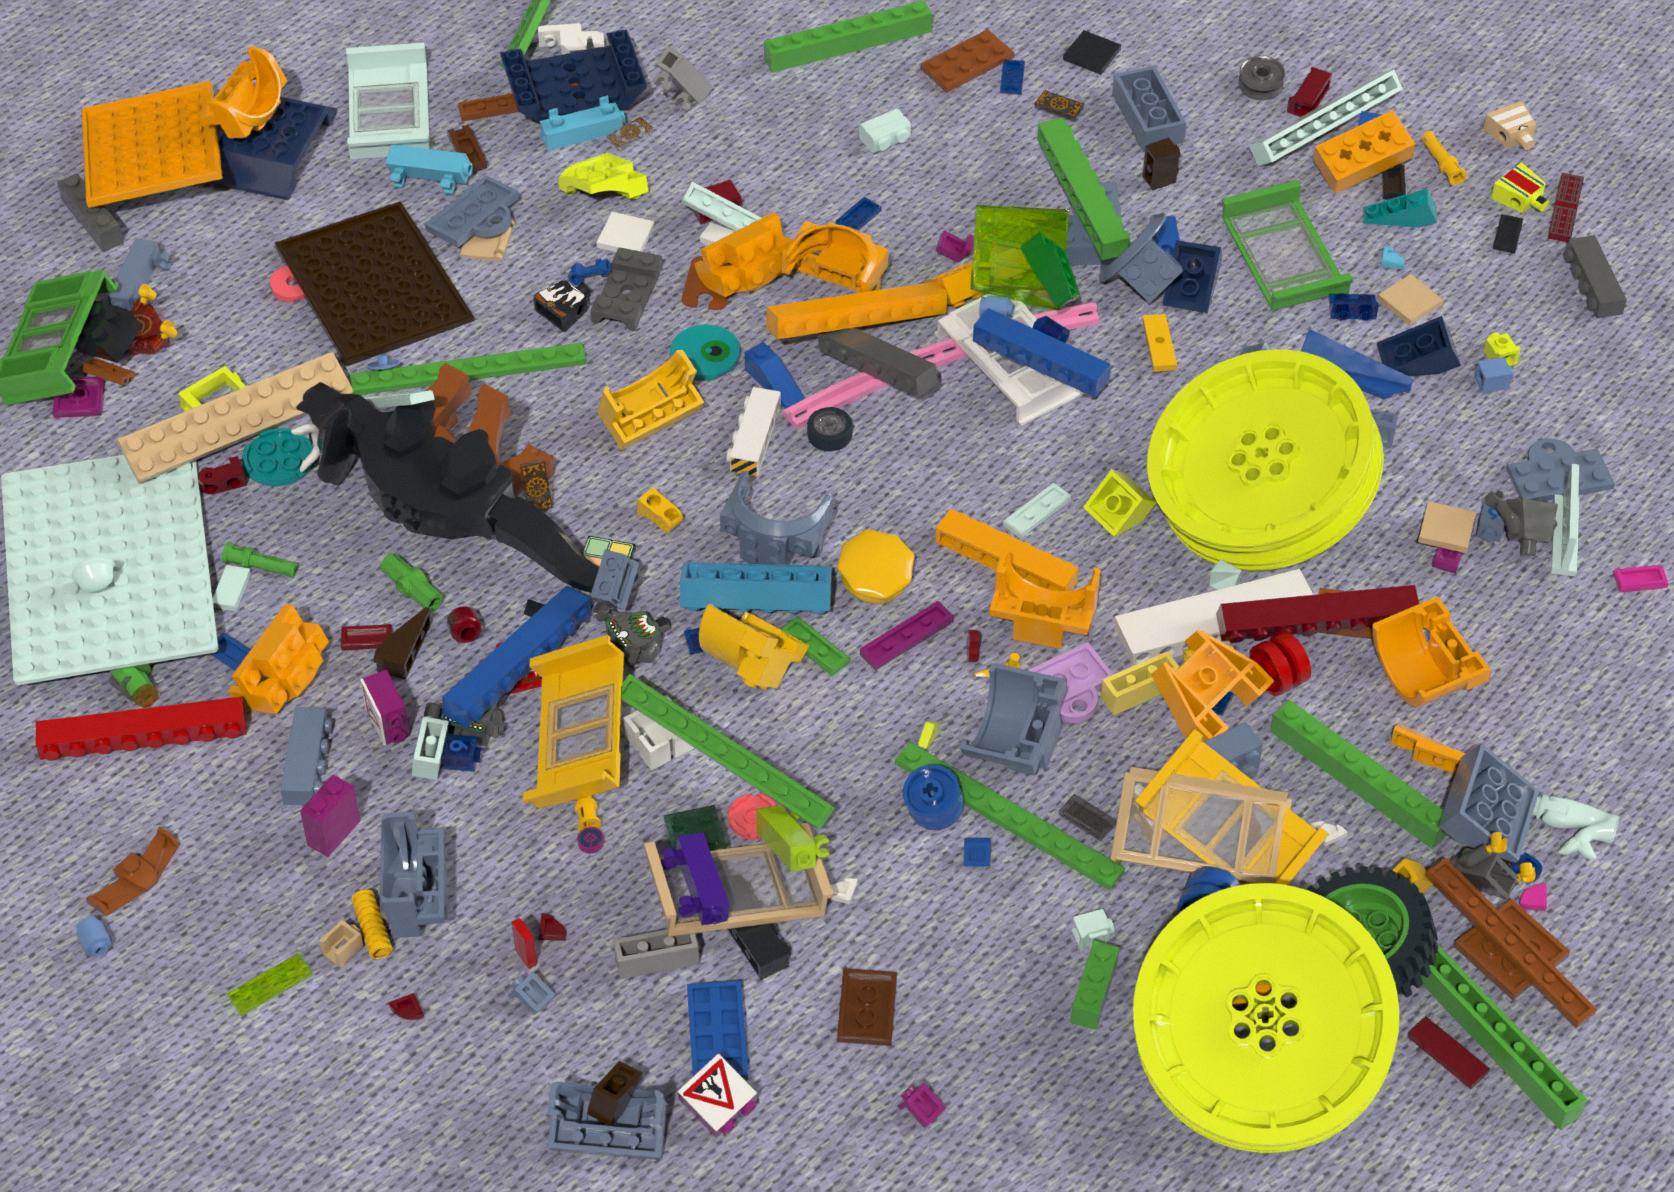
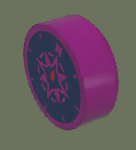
[577,827,604,854]

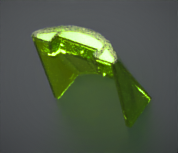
[970,205,1069,310]

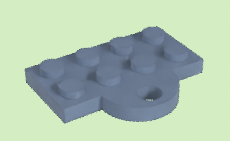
[424,175,520,247]
[1506,438,1615,501]

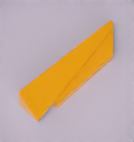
[1390,723,1466,774]

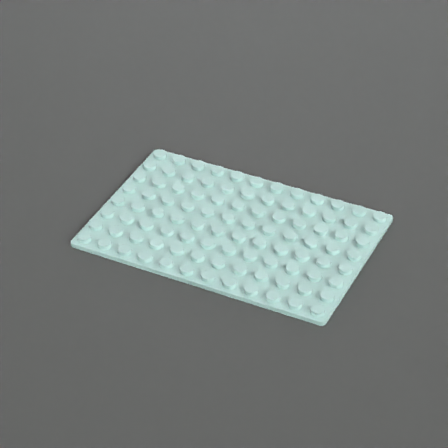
[1,455,218,685]

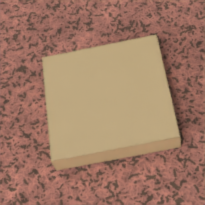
[1377,274,1443,326]
[1418,501,1476,553]

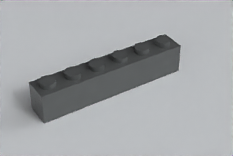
[817,327,938,397]

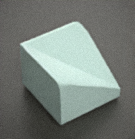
[1209,560,1242,590]

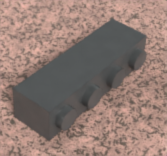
[57,173,124,252]
[1564,235,1627,318]

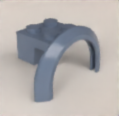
[1099,213,1183,303]

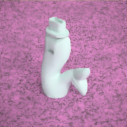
[1533,795,1619,859]

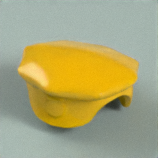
[837,529,914,604]

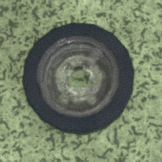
[807,407,852,452]

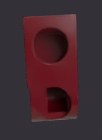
[198,456,247,495]

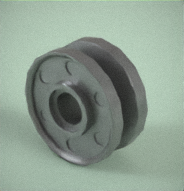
[1238,56,1285,100]

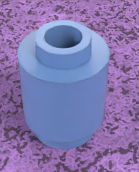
[979,295,1014,317]
[77,916,111,957]

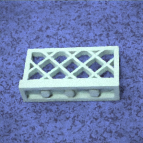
[1551,464,1579,577]

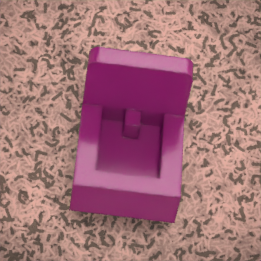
[935,230,974,262]

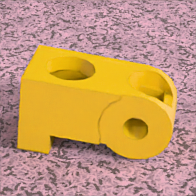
[637,487,684,533]

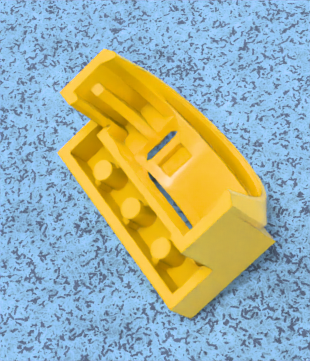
[597,350,704,450]

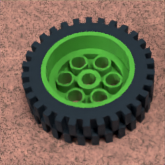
[1306,866,1438,1002]

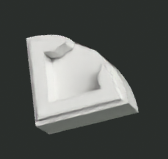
[1311,821,1347,847]
[828,878,857,904]

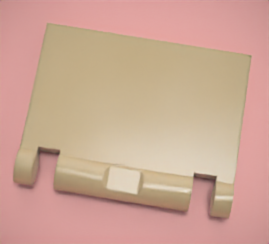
[460,219,515,262]

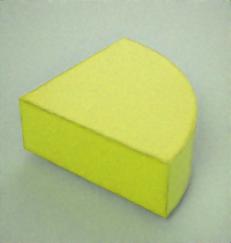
[918,721,941,749]

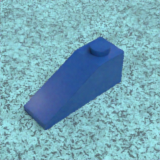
[744,342,805,409]

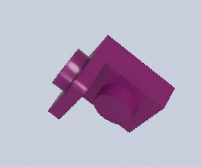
[897,1083,946,1128]

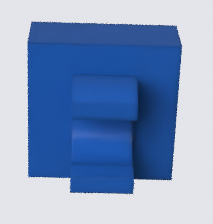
[964,838,991,866]

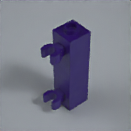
[661,832,730,926]

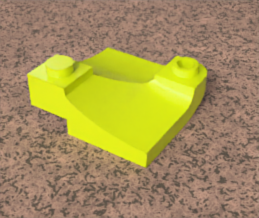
[558,153,648,199]

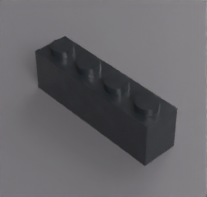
[722,875,791,980]

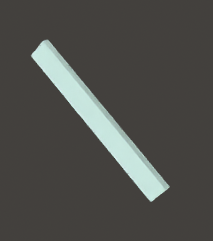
[365,390,435,408]

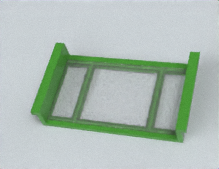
[1222,180,1353,312]

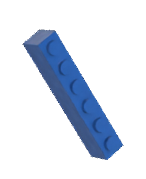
[973,308,1111,397]

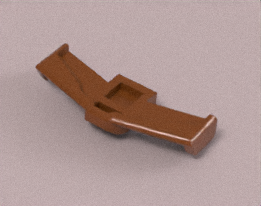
[86,827,180,916]

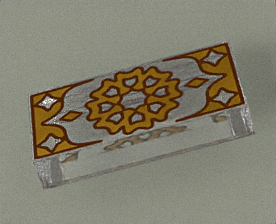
[606,117,654,153]

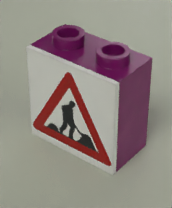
[360,669,410,746]
[678,1054,757,1138]

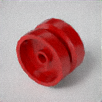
[1250,631,1311,696]

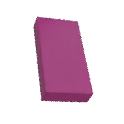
[1613,565,1669,593]

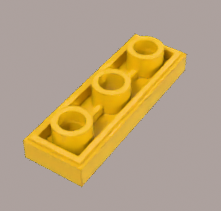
[1142,314,1177,372]

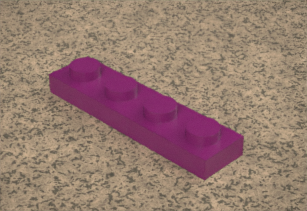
[860,601,954,670]

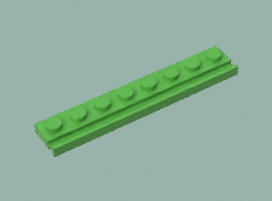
[500,0,551,68]

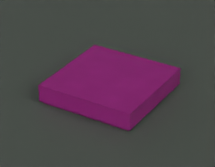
[52,377,105,418]

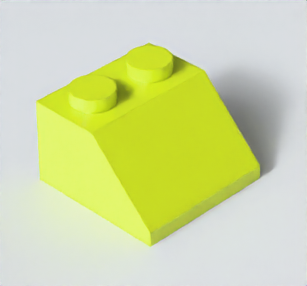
[1083,469,1157,537]

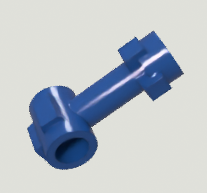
[568,259,611,285]

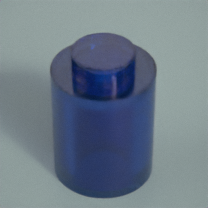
[1033,316,1070,343]

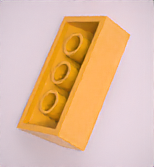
[924,245,1029,308]

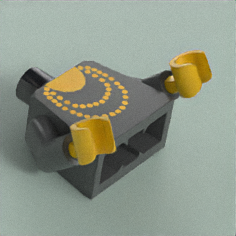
[1451,832,1536,900]

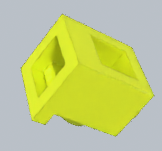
[1484,332,1521,366]

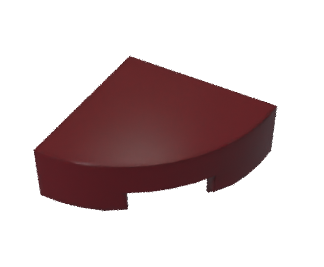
[539,913,566,941]
[388,993,424,1020]

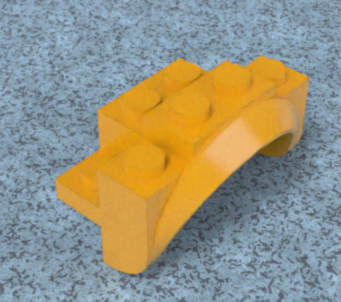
[199,47,287,138]
[694,212,792,297]
[227,604,329,714]

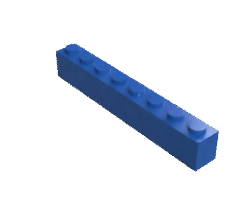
[442,585,592,728]

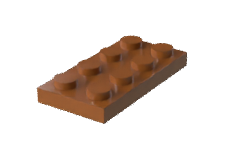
[920,29,1015,93]

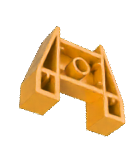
[1151,629,1274,742]

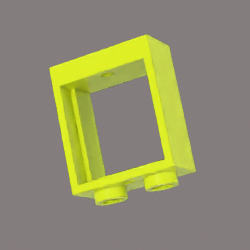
[178,366,249,411]

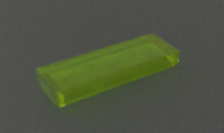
[227,953,312,1016]

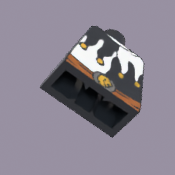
[533,280,591,333]

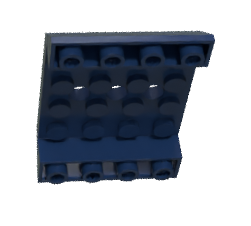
[500,29,647,123]
[206,96,338,200]

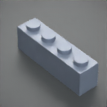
[280,707,332,805]

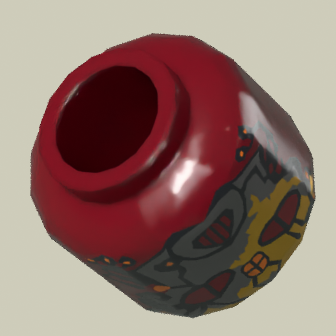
[447,606,482,643]

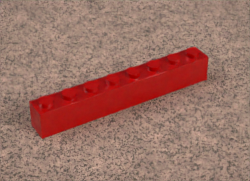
[35,696,247,761]

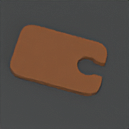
[682,256,732,310]

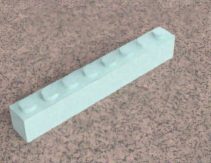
[1249,70,1402,166]

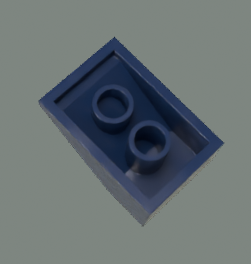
[1162,240,1222,313]
[1377,316,1461,376]

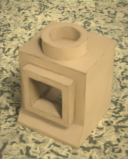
[319,920,364,968]

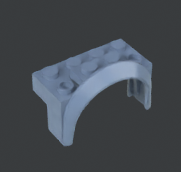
[547,1081,667,1160]

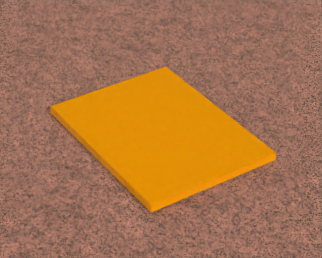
[82,81,223,208]

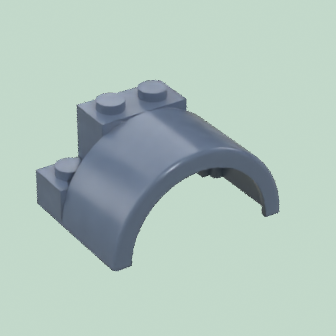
[960,663,1067,776]

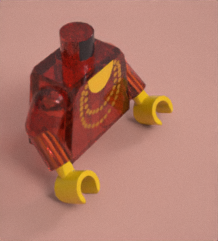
[129,284,177,355]

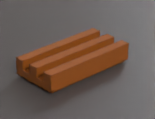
[81,358,135,385]

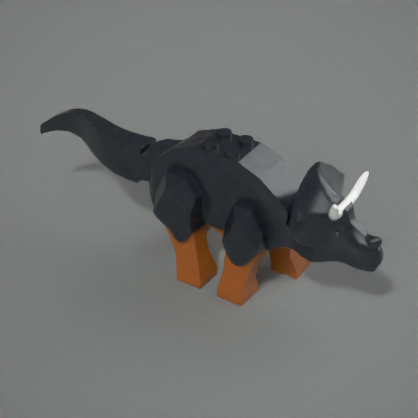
[291,363,638,593]

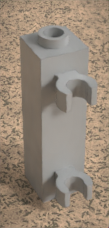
[653,46,713,111]

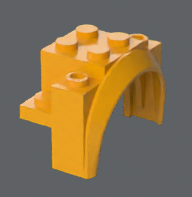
[782,221,889,293]
[989,550,1101,649]

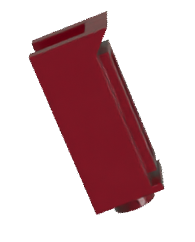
[1287,67,1332,117]

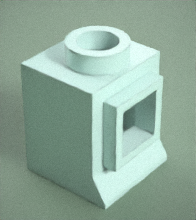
[1071,909,1115,952]

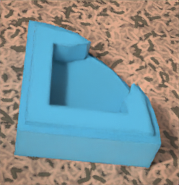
[1381,246,1404,270]

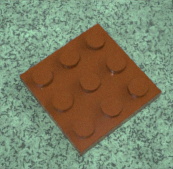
[1454,899,1570,1000]

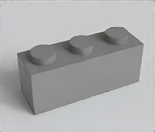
[613,929,699,979]

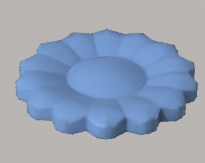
[367,354,400,370]

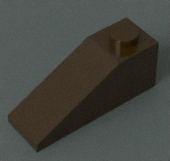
[374,607,432,680]

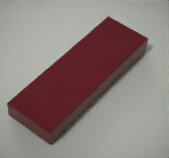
[1408,1017,1490,1089]

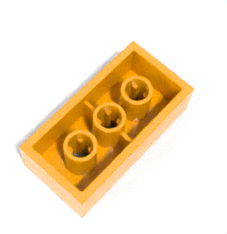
[1313,110,1415,193]

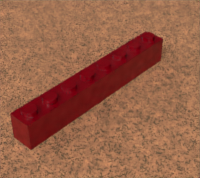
[1216,585,1419,643]

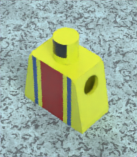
[1491,163,1549,213]

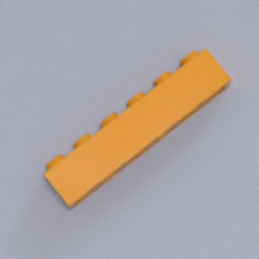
[935,508,1079,591]

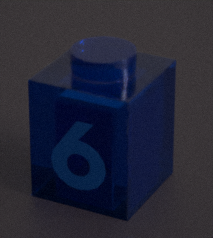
[442,734,483,772]

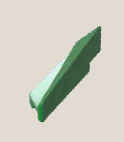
[1020,231,1080,307]

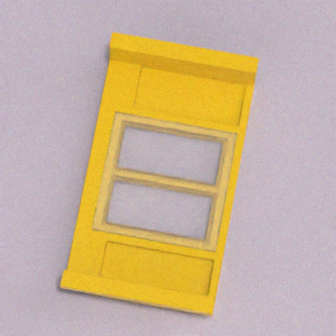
[523,635,624,808]
[1135,729,1329,885]

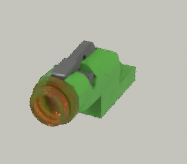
[109,664,158,708]

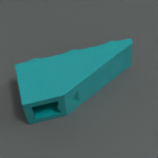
[1363,189,1437,228]

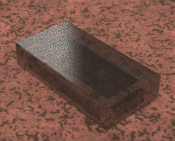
[1059,794,1117,842]

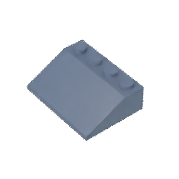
[1438,743,1540,863]

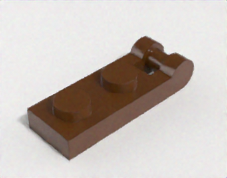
[447,125,487,172]

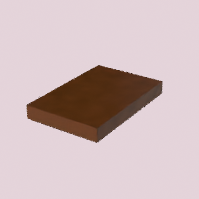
[837,968,897,1046]

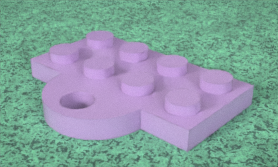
[1028,642,1114,723]

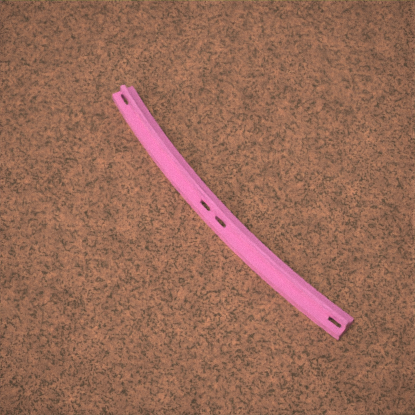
[783,302,1099,430]

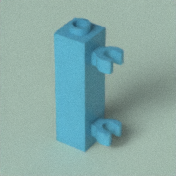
[540,96,626,150]
[385,144,473,195]

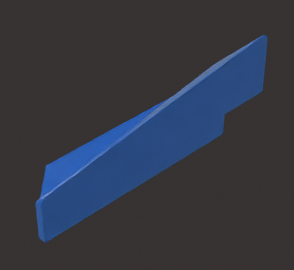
[1301,330,1413,399]

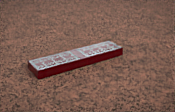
[1547,173,1584,243]

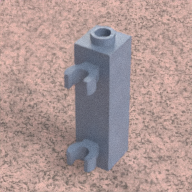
[107,238,172,315]

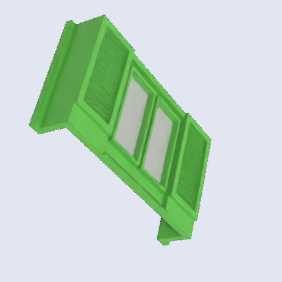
[0,270,118,405]

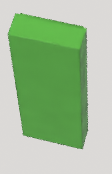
[781,616,850,676]

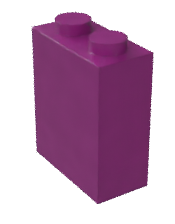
[300,774,360,857]

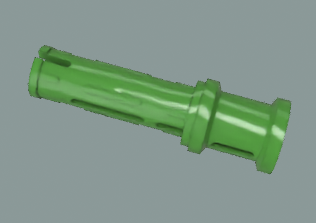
[222,542,298,578]

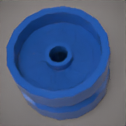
[903,764,964,831]
[1177,867,1241,914]

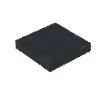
[1063,30,1121,75]

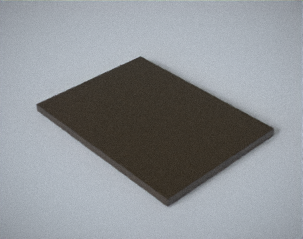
[275,201,474,366]

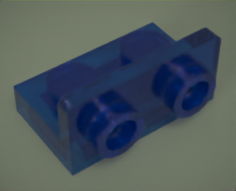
[1328,294,1379,321]

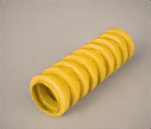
[351,889,393,959]

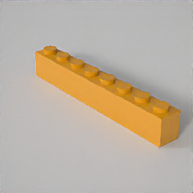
[766,282,948,339]

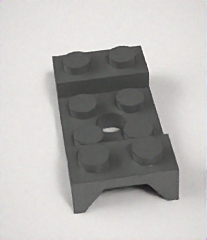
[590,247,663,331]

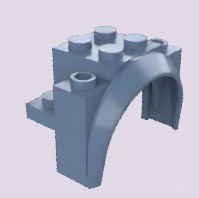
[720,471,833,565]
[380,812,448,938]

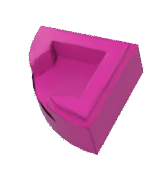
[1519,884,1547,911]

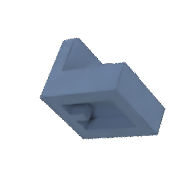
[508,972,555,1015]

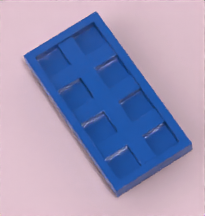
[687,980,748,1080]

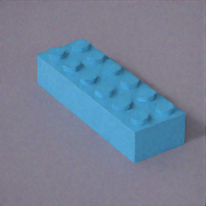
[680,562,832,614]

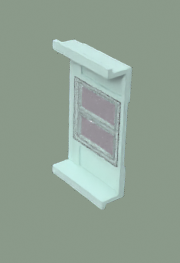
[346,43,430,159]

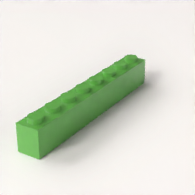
[764,0,932,73]
[1037,118,1131,260]
[1270,700,1447,849]
[1421,945,1587,1130]

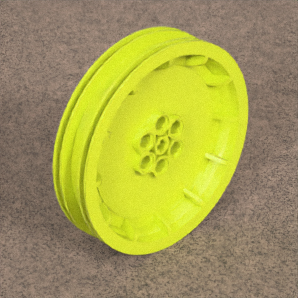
[1147,349,1384,571]
[1133,883,1399,1153]

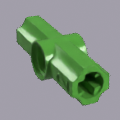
[380,553,443,612]

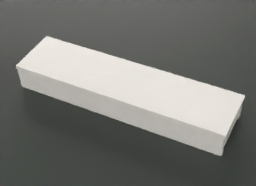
[1114,569,1313,666]

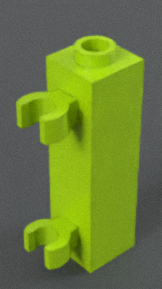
[756,805,829,872]

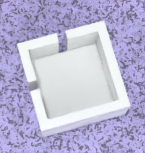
[624,695,694,771]

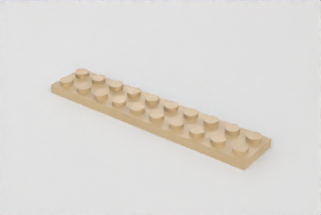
[117,352,354,484]

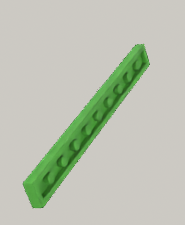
[350,343,586,395]
[621,674,835,830]
[895,742,1125,890]

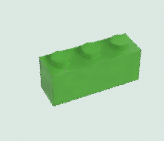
[1070,940,1120,1030]

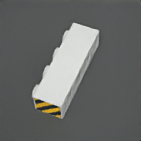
[727,387,781,476]

